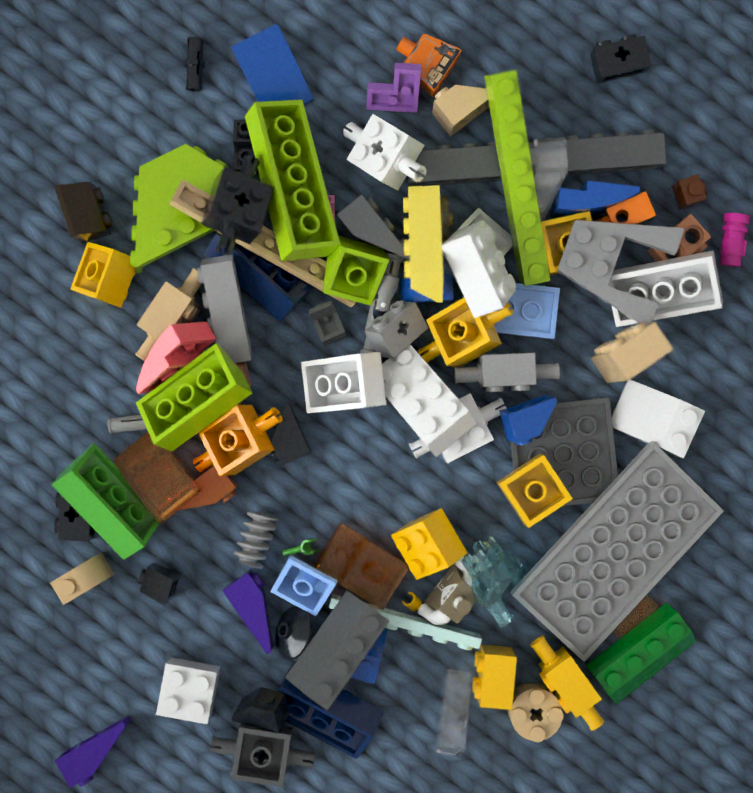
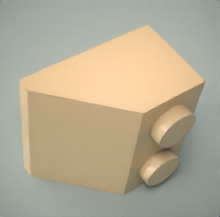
[432,85,489,137]

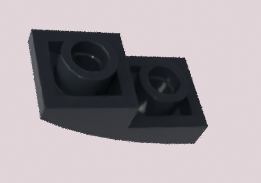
[233,119,259,175]

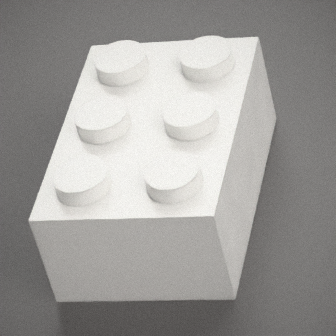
[441,220,516,318]
[301,352,386,413]

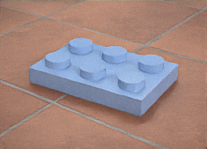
[495,283,560,339]

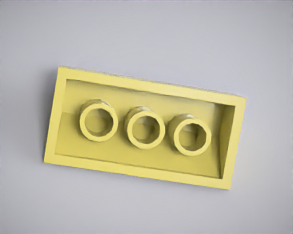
[403,185,443,303]

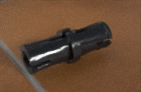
[184,37,205,92]

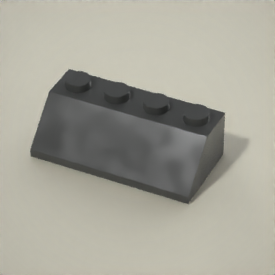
[285,591,389,710]

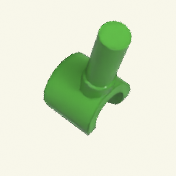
[282,538,320,556]

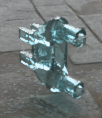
[461,536,525,627]

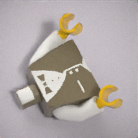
[402,556,480,625]

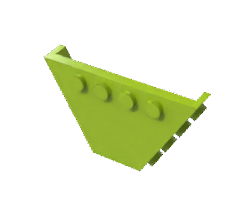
[130,144,229,274]

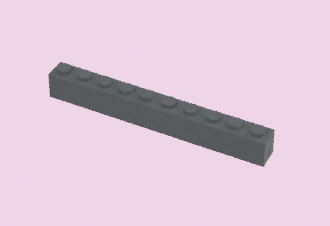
[407,130,666,186]

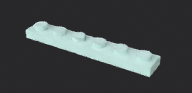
[329,594,482,650]

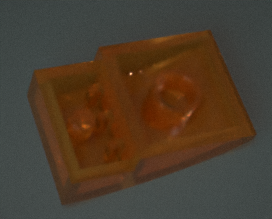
[114,432,201,524]
[314,522,409,609]

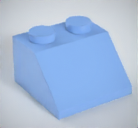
[270,556,337,616]

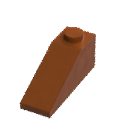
[155,466,239,514]

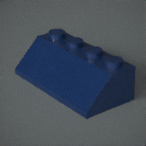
[204,232,314,322]
[277,663,384,759]

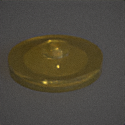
[440,196,453,243]

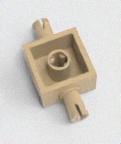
[135,268,202,361]

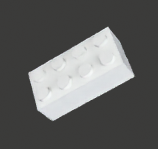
[608,250,723,327]
[382,345,477,457]

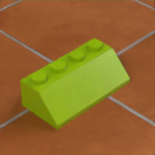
[136,343,252,452]

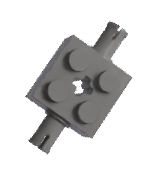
[454,353,560,392]

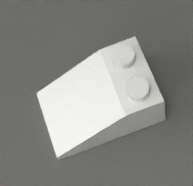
[611,380,705,458]

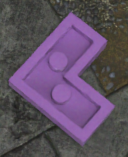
[366,63,421,113]

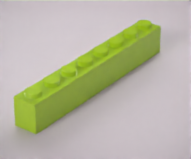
[484,70,550,286]

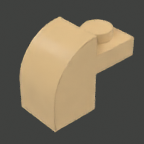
[50,552,114,605]

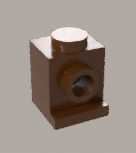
[671,174,707,210]

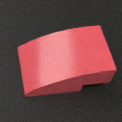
[136,321,216,394]

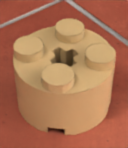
[508,683,563,742]

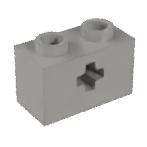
[365,301,428,359]

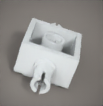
[343,114,426,190]
[409,393,506,463]

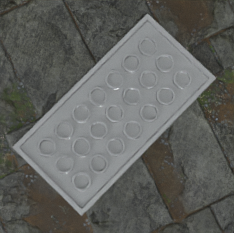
[510,441,724,662]

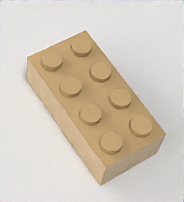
[590,322,673,383]

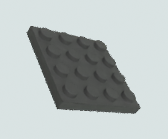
[510,398,618,506]

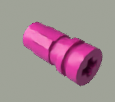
[719,213,750,267]

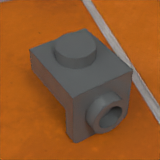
[309,301,347,346]

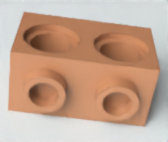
[647,214,711,262]

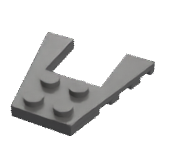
[557,220,684,325]

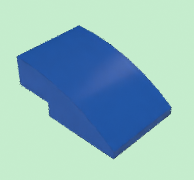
[231,24,314,105]
[550,181,640,218]

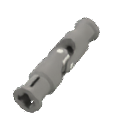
[360,253,404,358]

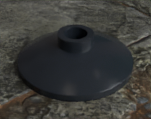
[275,606,312,659]

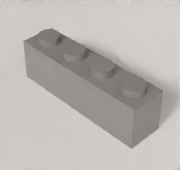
[197,254,252,363]

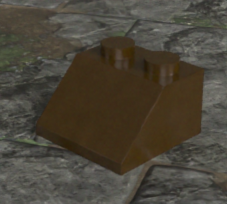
[54,182,113,244]

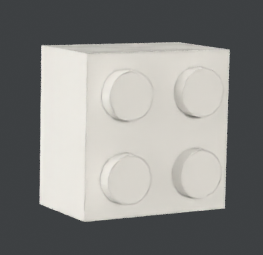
[156,657,221,724]

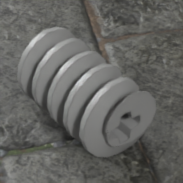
[233,511,279,569]

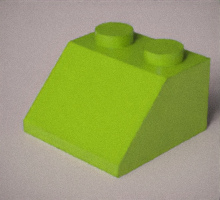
[323,235,389,306]

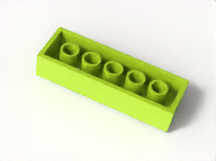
[245,100,340,262]

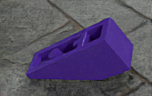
[222,570,273,654]
[55,716,130,788]

